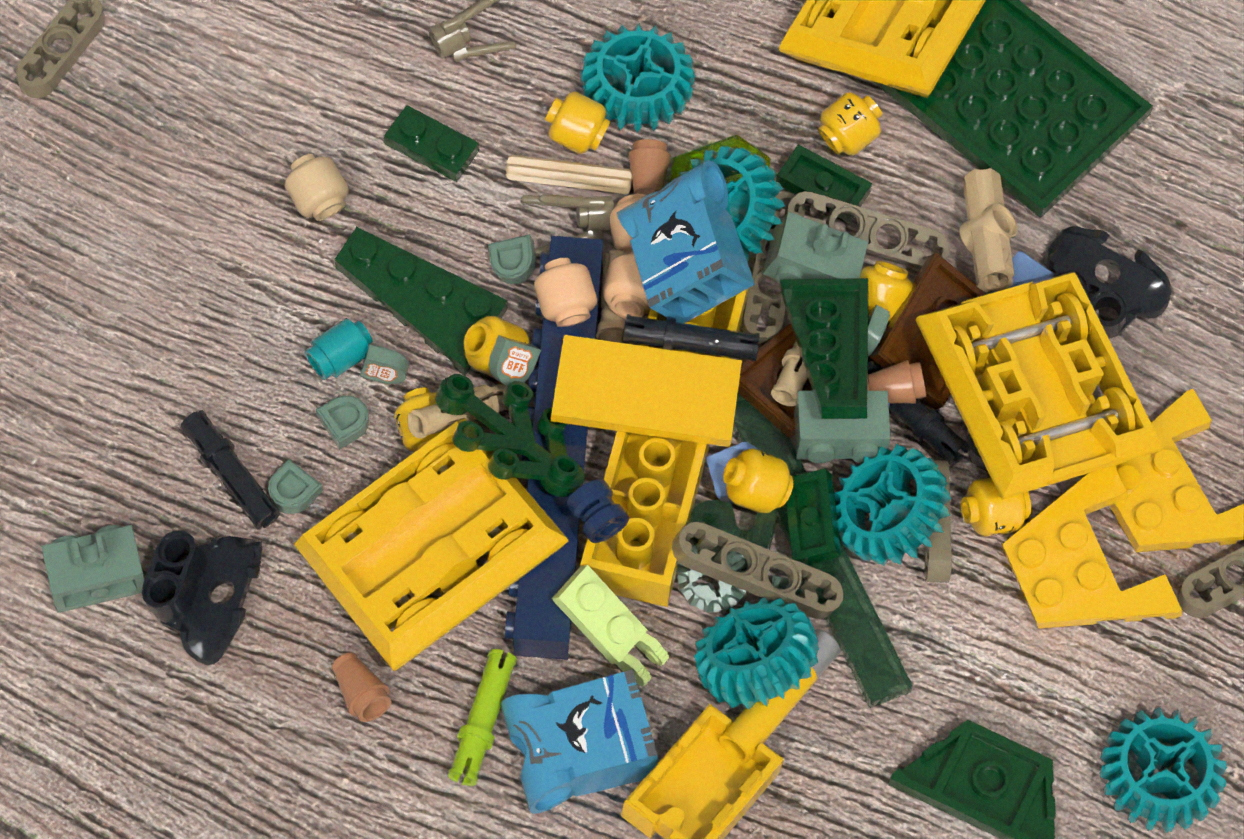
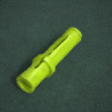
[448,649,517,786]

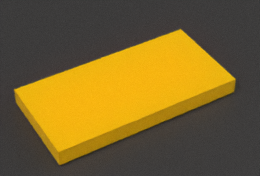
[551,335,742,447]

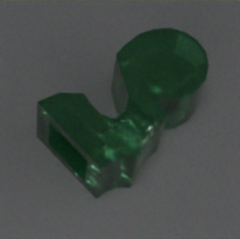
[690,500,778,562]

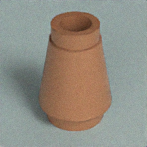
[628,139,671,195]
[868,360,926,404]
[332,652,391,722]

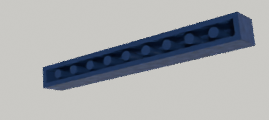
[505,236,603,660]

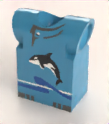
[617,160,755,323]
[501,669,658,814]

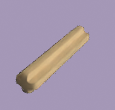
[506,155,632,194]

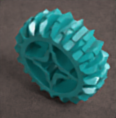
[581,22,695,133]
[679,146,785,262]
[834,444,952,566]
[694,597,819,710]
[1099,707,1227,834]

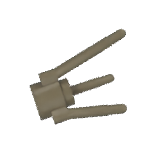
[428,0,516,63]
[521,194,614,258]

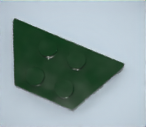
[888,720,1056,839]

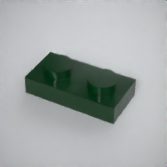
[384,105,479,183]
[776,144,872,223]
[786,468,842,565]

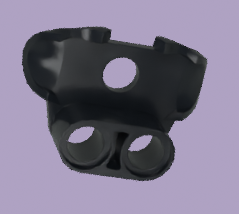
[1043,226,1171,338]
[141,530,263,665]

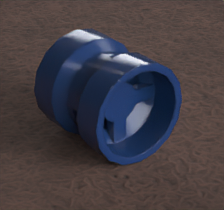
[567,479,629,543]

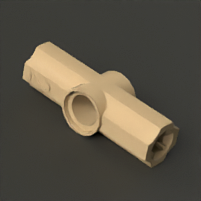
[959,168,1018,293]

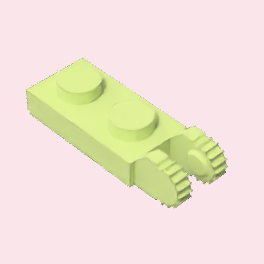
[552,565,669,687]

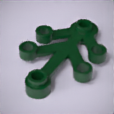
[435,374,585,497]

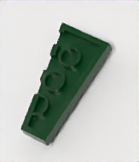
[335,227,508,376]
[780,278,869,419]

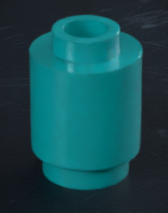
[305,318,373,380]

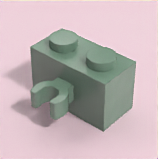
[762,211,868,283]
[794,391,891,463]
[41,525,145,613]

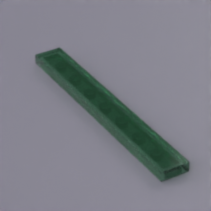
[733,393,913,708]

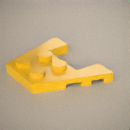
[1109,388,1244,553]
[1002,465,1182,629]

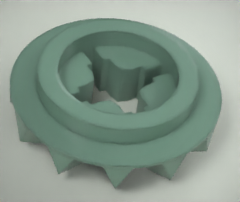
[676,543,748,613]

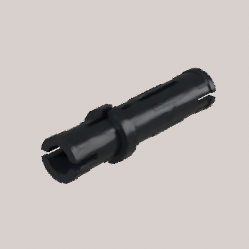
[622,314,760,362]
[868,360,968,465]
[180,410,280,530]

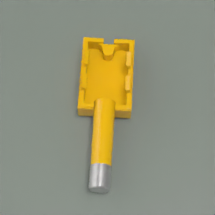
[621,629,840,839]

